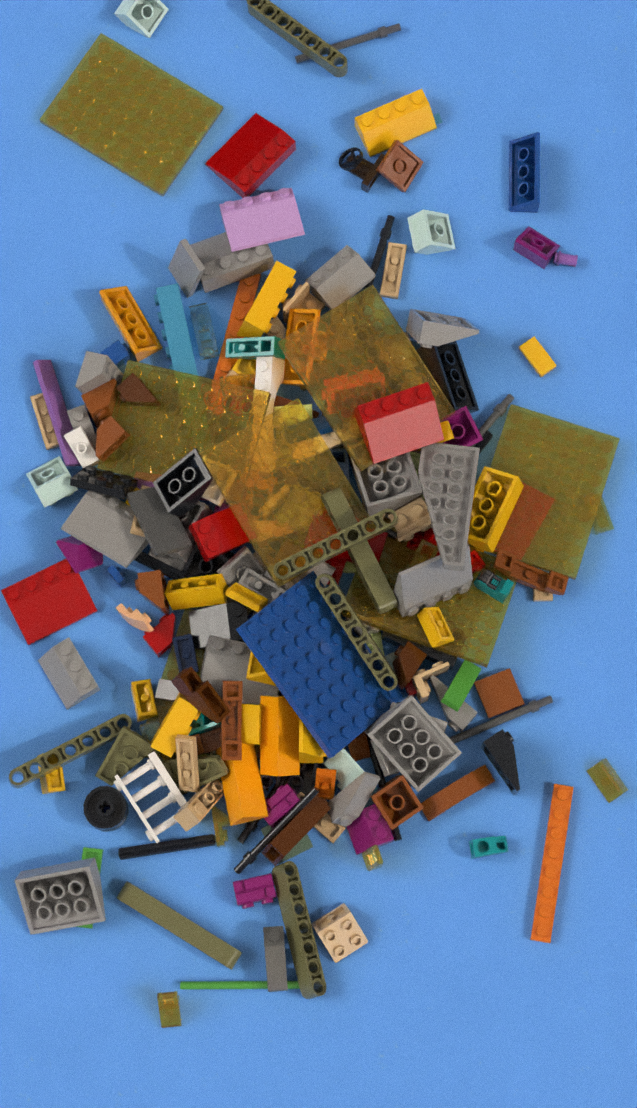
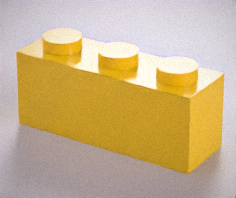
[164,573,228,610]
[150,692,201,758]

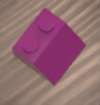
[347,804,394,855]

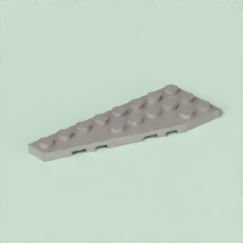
[418,443,480,571]

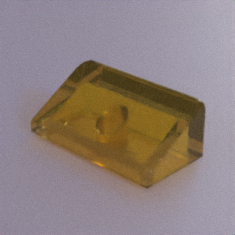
[583,494,614,535]
[587,758,628,803]

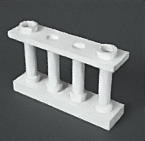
[113,751,187,843]

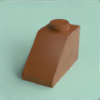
[96,416,130,462]

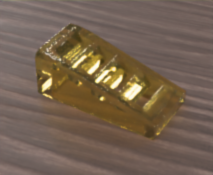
[362,845,383,871]

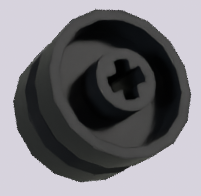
[83,786,129,832]

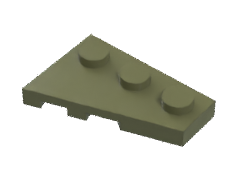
[95,726,154,786]
[162,755,229,795]

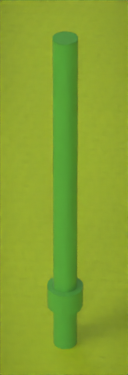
[180,981,300,989]

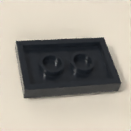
[70,466,138,499]

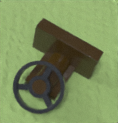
[339,147,385,193]

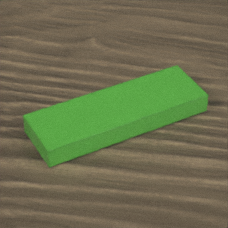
[441,659,481,712]

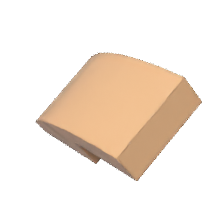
[116,603,154,632]

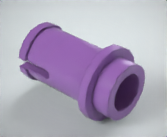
[553,251,578,267]

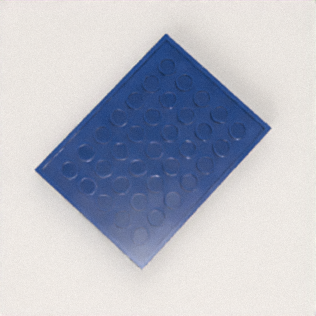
[236,571,404,759]

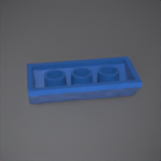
[509,132,540,213]

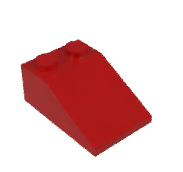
[188,503,257,562]

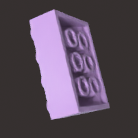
[219,188,305,252]

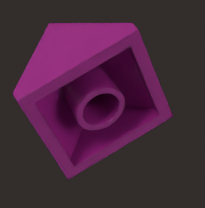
[513,227,560,269]
[440,406,483,447]
[56,536,103,573]

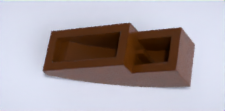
[171,666,230,724]

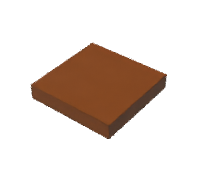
[376,140,424,192]
[474,668,525,719]

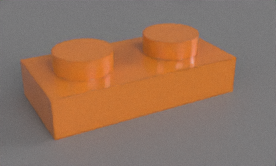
[315,768,336,800]

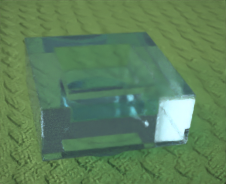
[139,719,160,741]

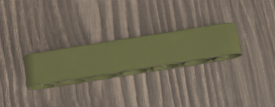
[247,0,348,77]
[321,487,398,615]
[273,509,398,580]
[315,573,398,691]
[9,714,132,789]
[272,861,327,999]
[116,881,242,970]

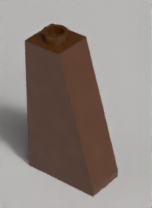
[261,795,331,866]

